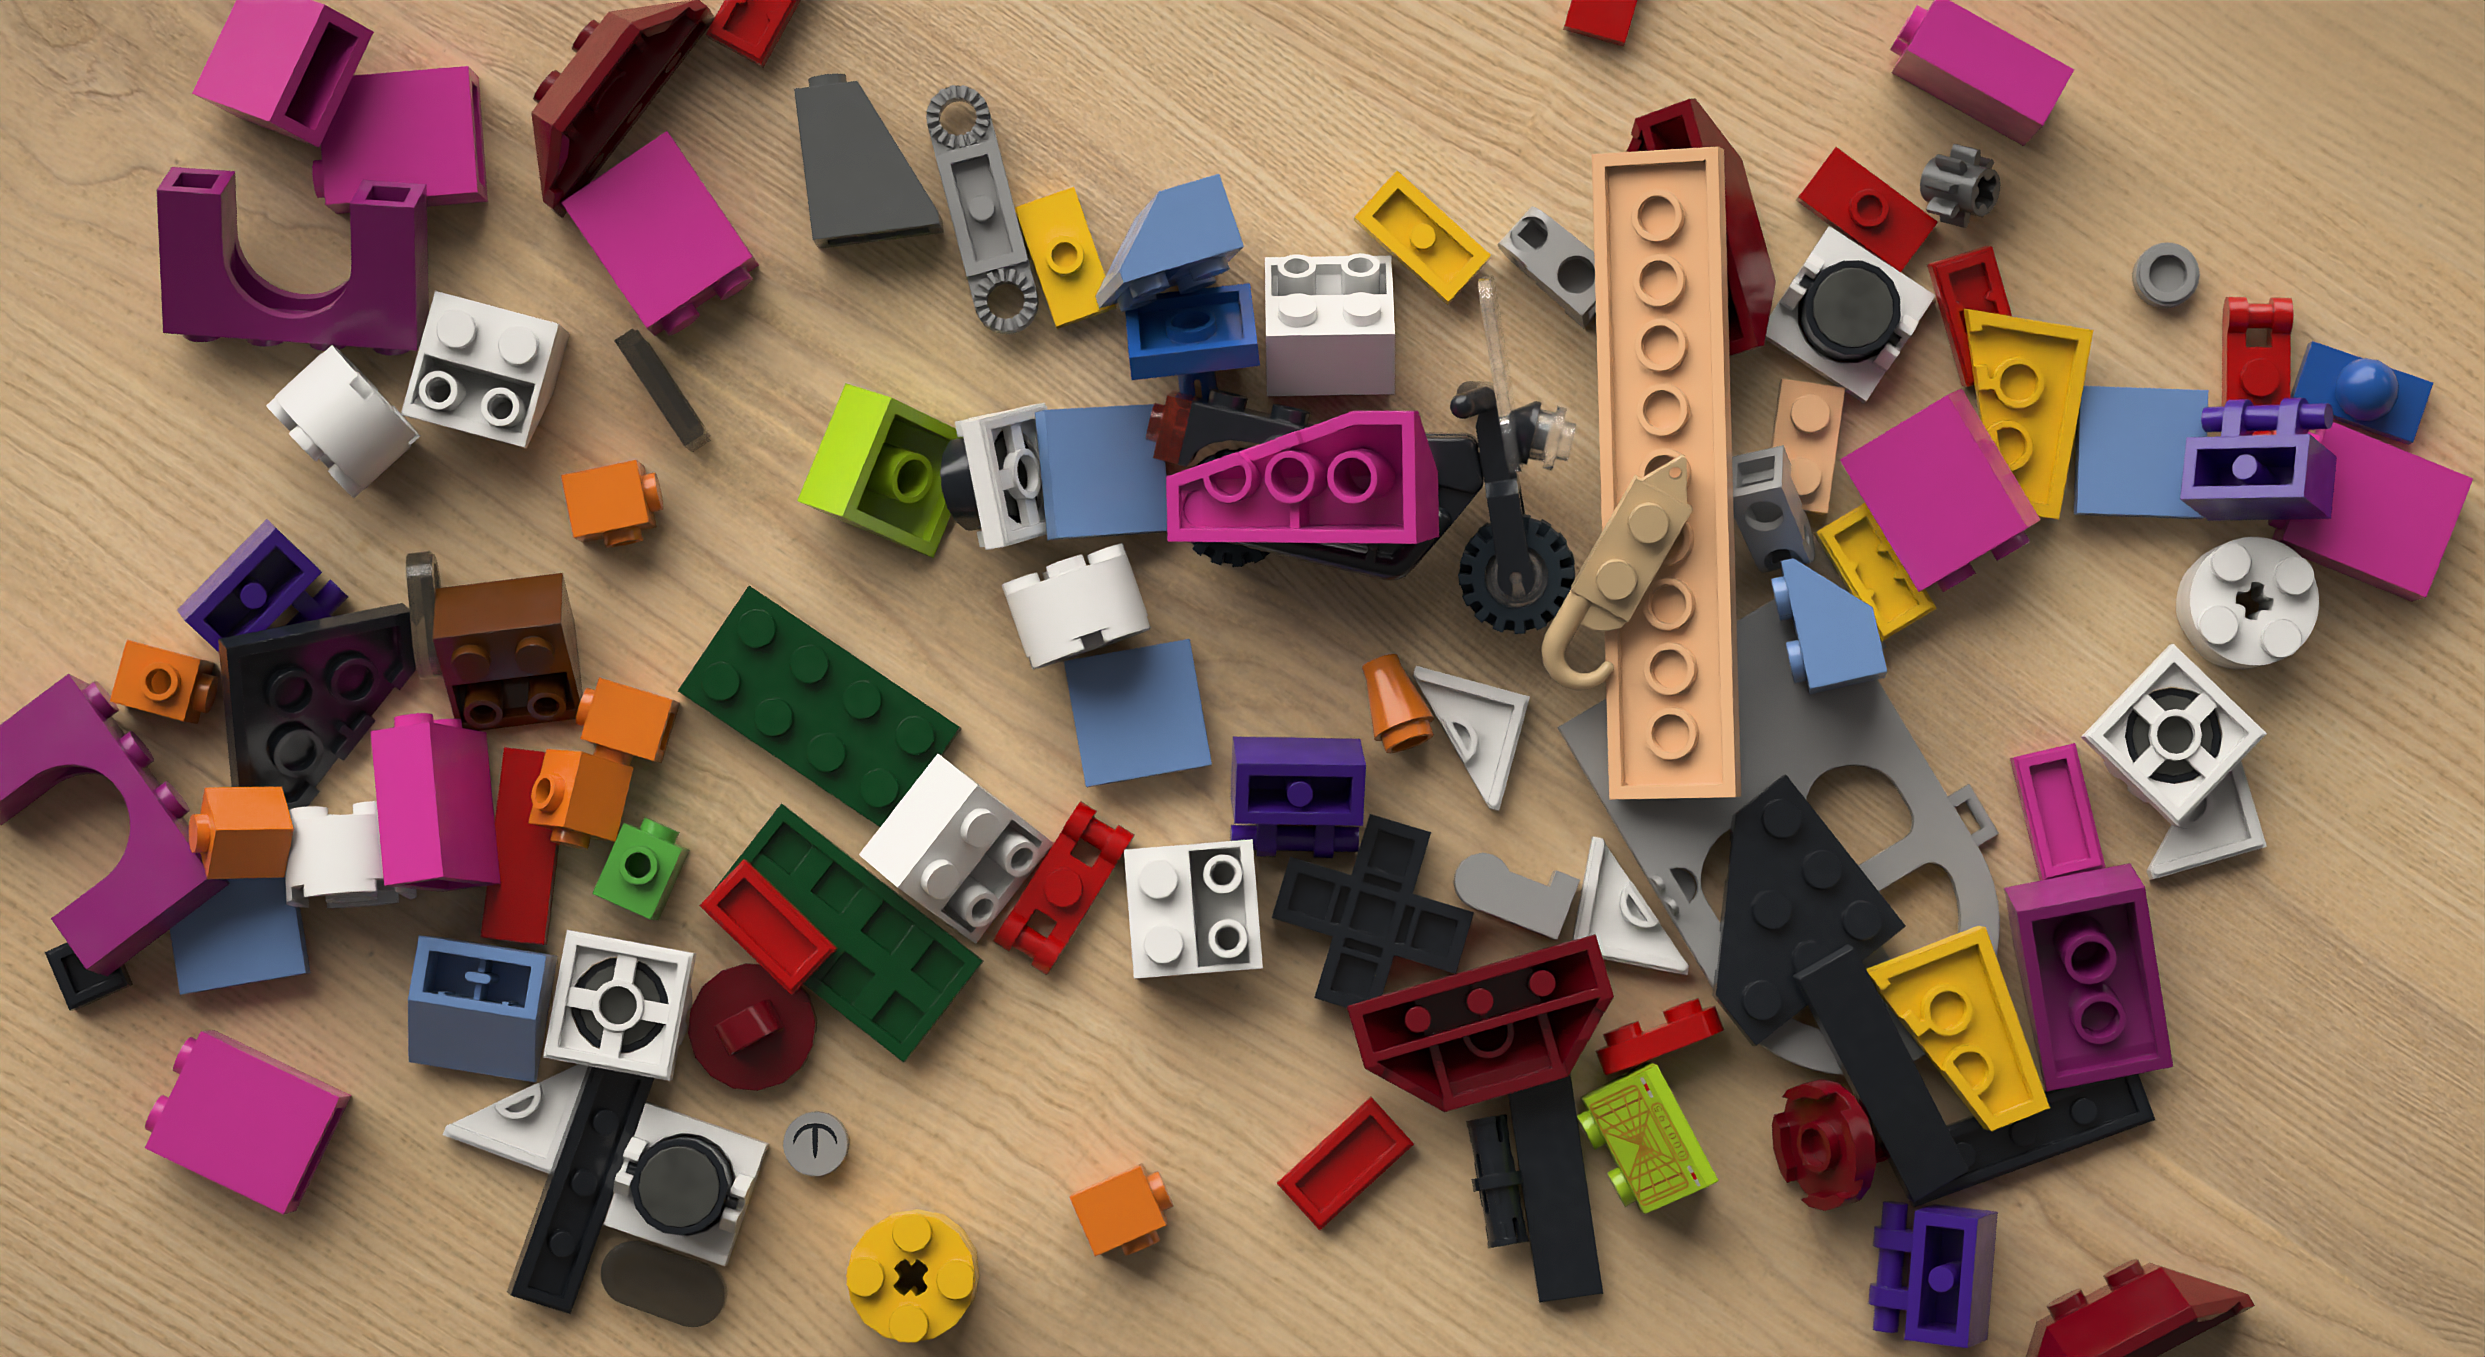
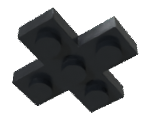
[1272,814,1474,1008]

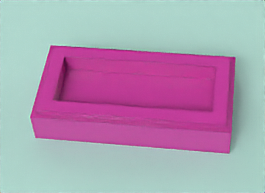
[2010,743,2105,881]

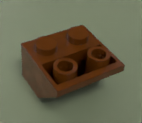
[433,573,583,731]

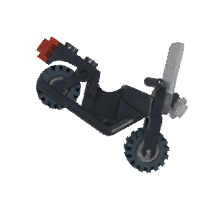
[1146,275,1576,634]

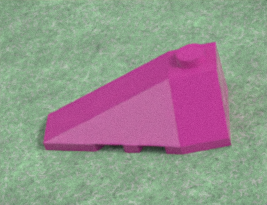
[1166,411,1439,544]

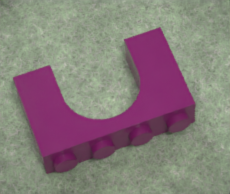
[156,167,429,355]
[0,674,230,976]

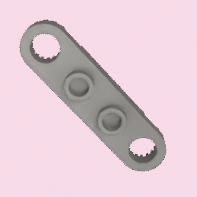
[926,85,1039,334]

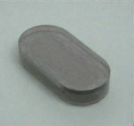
[406,551,443,680]
[601,1240,727,1327]

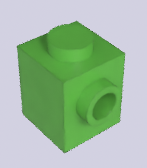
[592,817,690,920]

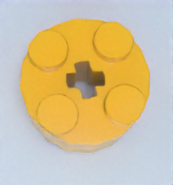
[846,1209,980,1343]

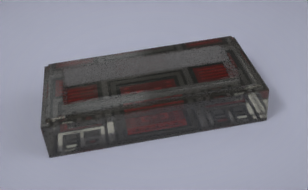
[614,328,711,452]

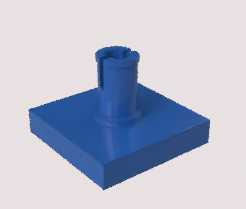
[1125,283,1260,408]

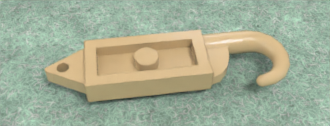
[1541,455,1693,691]

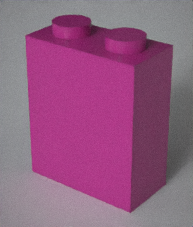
[192,0,374,148]
[1890,0,2074,146]
[312,66,488,214]
[561,131,759,336]
[1840,388,2040,592]
[2268,422,2473,602]
[370,713,500,892]
[145,1030,352,1215]

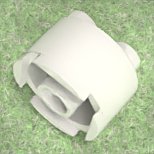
[266,345,420,498]
[2176,537,2319,670]
[1002,543,1151,670]
[285,801,417,908]

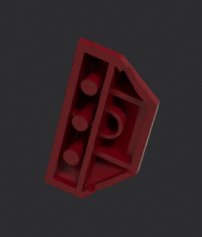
[531,0,715,218]
[1626,98,1776,357]
[1347,934,1614,1112]
[2026,1259,2255,1357]

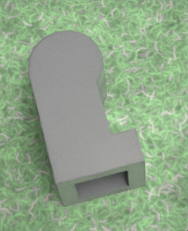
[1497,206,1596,329]
[1732,445,1815,573]
[1453,853,1580,940]

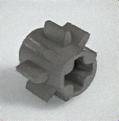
[1920,144,2000,228]

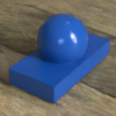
[2290,341,2433,445]

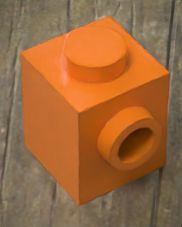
[561,460,664,548]
[110,640,218,724]
[576,677,680,766]
[529,749,634,850]
[189,787,294,879]
[1070,1163,1174,1256]

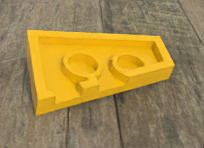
[1964,309,2094,520]
[1866,926,2050,1131]

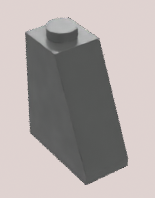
[794,74,944,249]

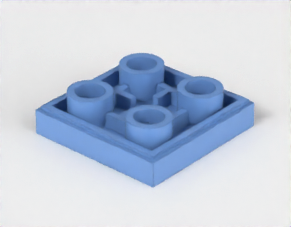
[2074,386,2209,519]
[1035,404,1167,540]
[1064,639,1212,788]
[170,877,310,995]

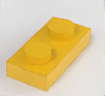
[1354,171,1491,305]

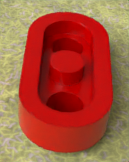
[1595,998,1724,1075]

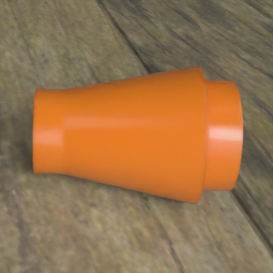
[1362,654,1434,753]

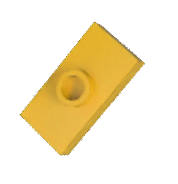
[1015,187,1117,329]
[1814,503,1937,642]

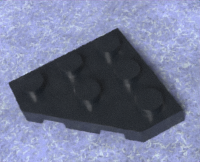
[218,603,416,810]
[1712,774,1906,1046]

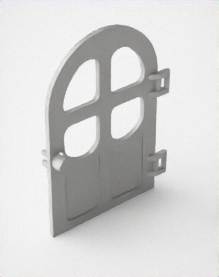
[1557,599,2000,1074]

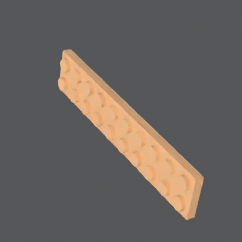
[1592,147,1741,800]

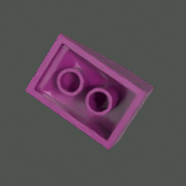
[2004,863,2173,1091]

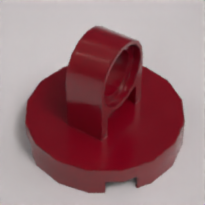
[688,963,818,1091]
[1772,1079,1887,1211]

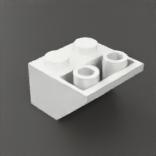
[1265,254,1395,396]
[401,291,570,448]
[859,754,1054,944]
[1124,839,1263,979]

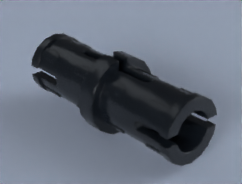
[1466,1114,1529,1248]

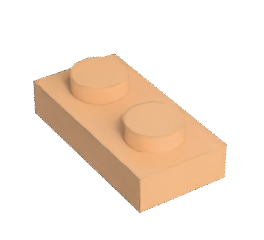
[1770,379,1845,515]

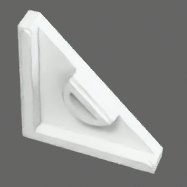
[1413,666,1530,811]
[2147,736,2267,880]
[1572,837,1689,975]
[443,1064,588,1174]

